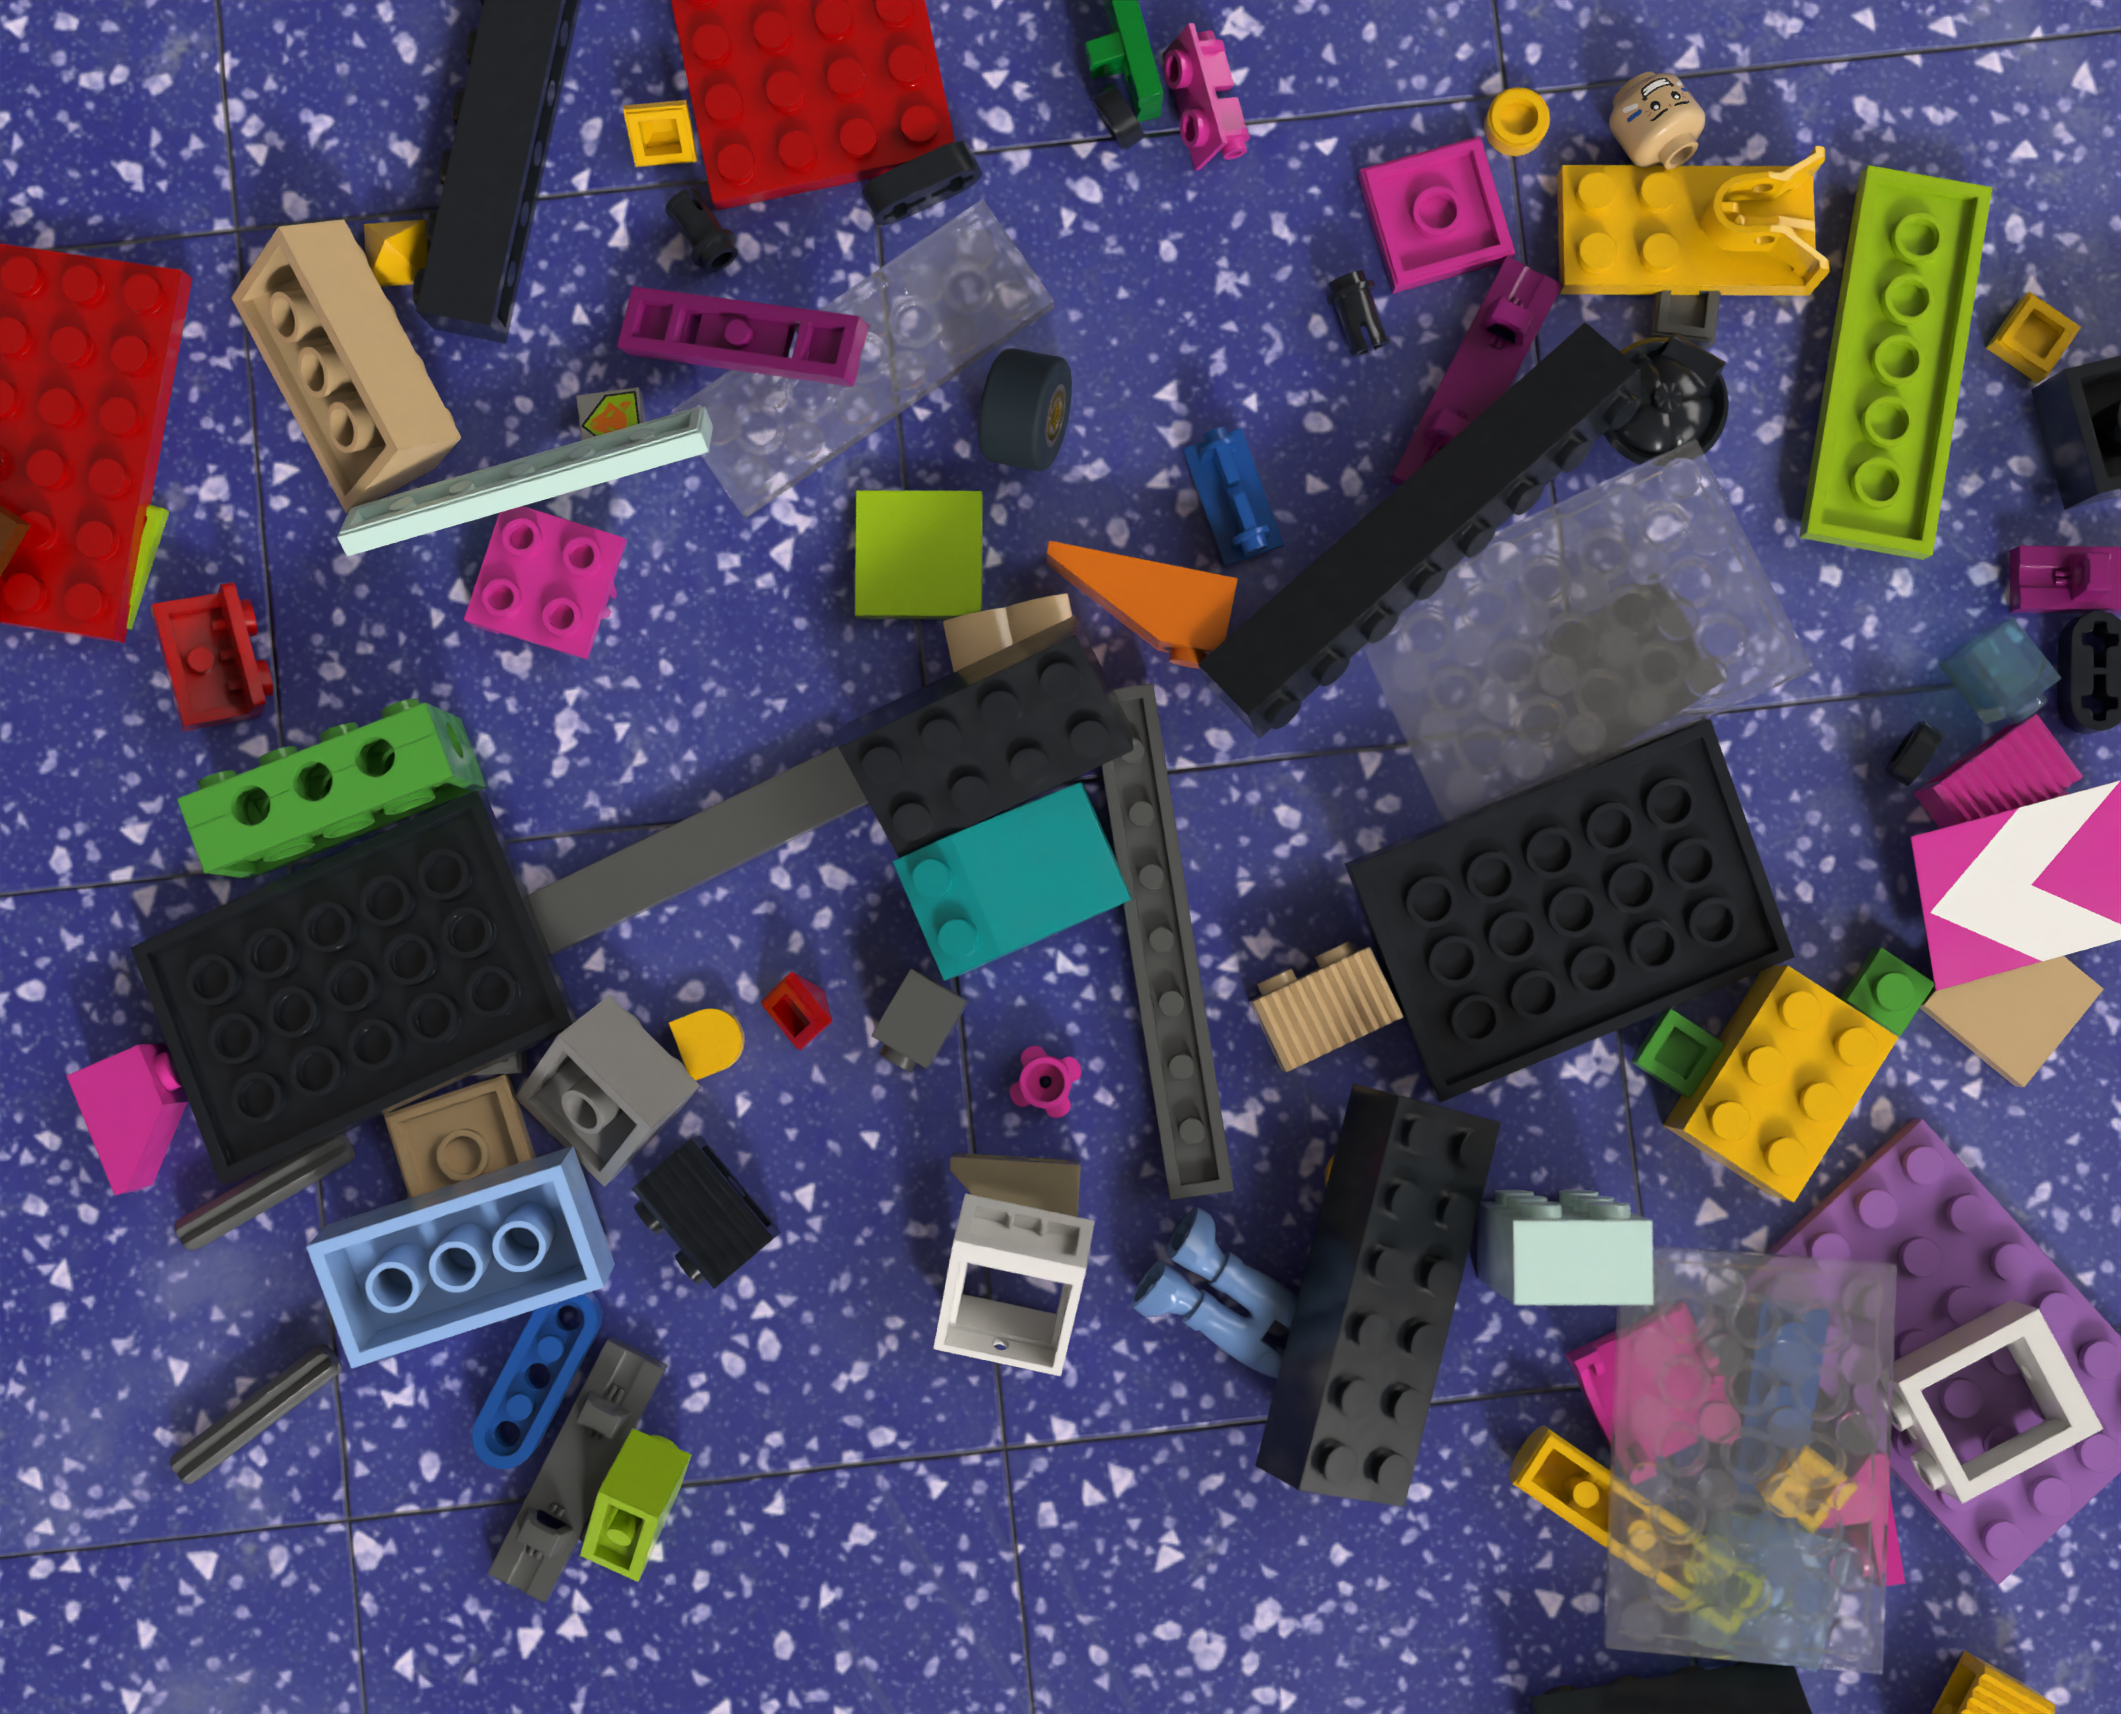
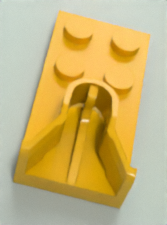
[1557,146,1829,296]

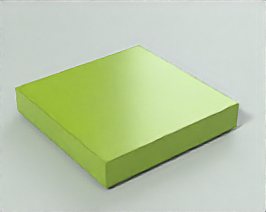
[855,490,983,619]

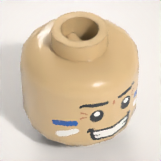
[1609,72,1705,169]

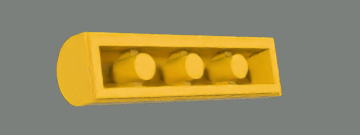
[1509,1425,1767,1634]

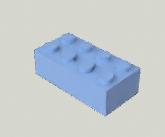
[306,1146,615,1369]

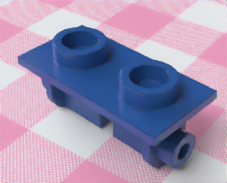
[1182,427,1284,567]

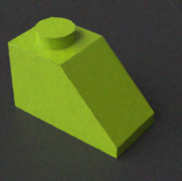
[580,1428,692,1582]

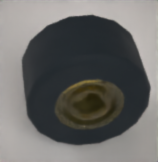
[978,348,1072,471]

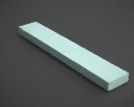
[337,406,713,556]

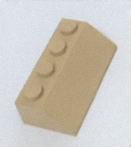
[231,219,461,513]

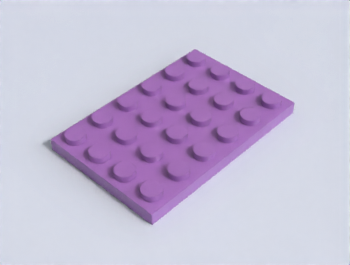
[1727,1118,2121,1585]

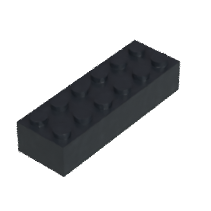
[1255,1083,1501,1507]

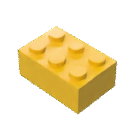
[1663,965,1899,1202]

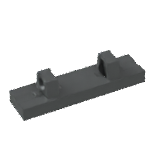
[487,1336,668,1603]

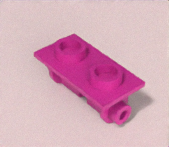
[1162,23,1250,170]

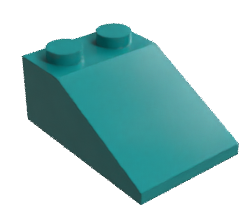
[892,782,1133,981]

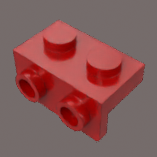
[150,582,274,732]

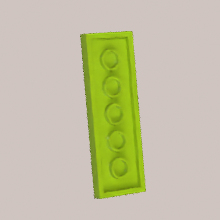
[1799,165,1993,560]

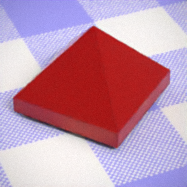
[760,971,833,1051]

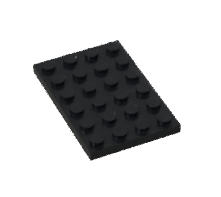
[1344,718,1795,1103]
[130,790,578,1184]

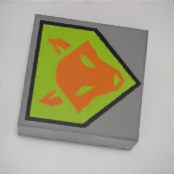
[576,387,646,440]

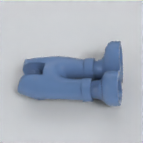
[1130,1207,1298,1379]

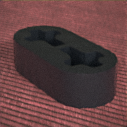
[862,141,982,225]
[2057,611,2121,734]

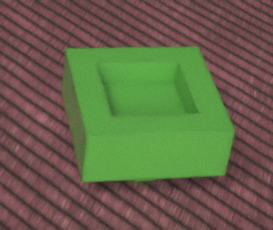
[1839,947,1934,1036]
[1630,1009,1725,1098]

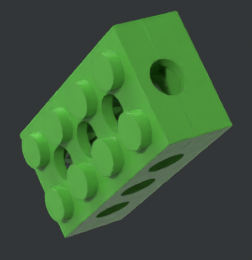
[177,699,487,879]

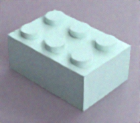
[1477,1190,1653,1305]

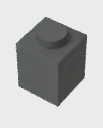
[871,969,969,1072]

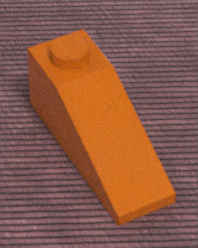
[1046,541,1238,669]

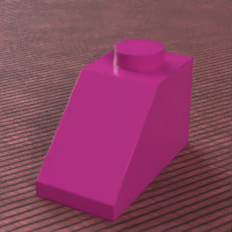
[66,1043,188,1196]

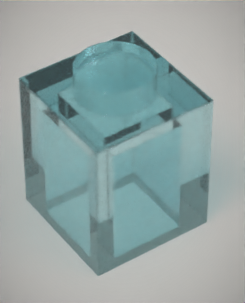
[1939,617,2061,724]

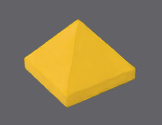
[623,100,697,167]
[364,219,430,287]

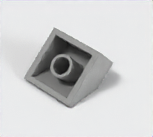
[515,995,700,1187]

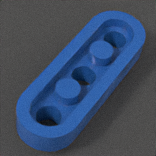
[471,1292,603,1469]

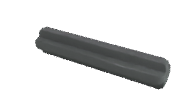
[174,1133,356,1251]
[170,1344,342,1484]

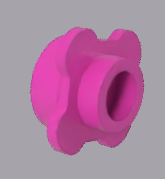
[1010,1046,1081,1118]

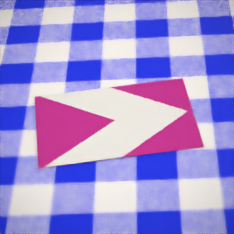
[1911,780,2121,991]

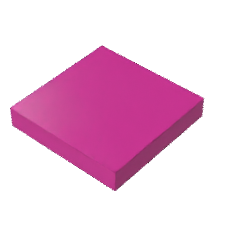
[1358,136,1515,294]

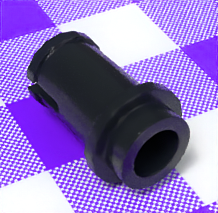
[665,187,738,273]
[1326,270,1390,357]

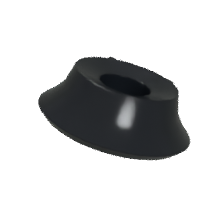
[1604,333,1729,469]

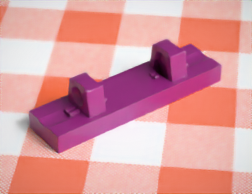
[1389,256,1563,486]
[617,286,869,387]
[2009,546,2121,614]

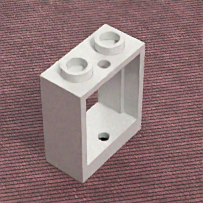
[933,1193,1095,1376]
[1875,1300,2103,1504]

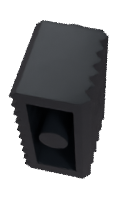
[632,1135,781,1289]

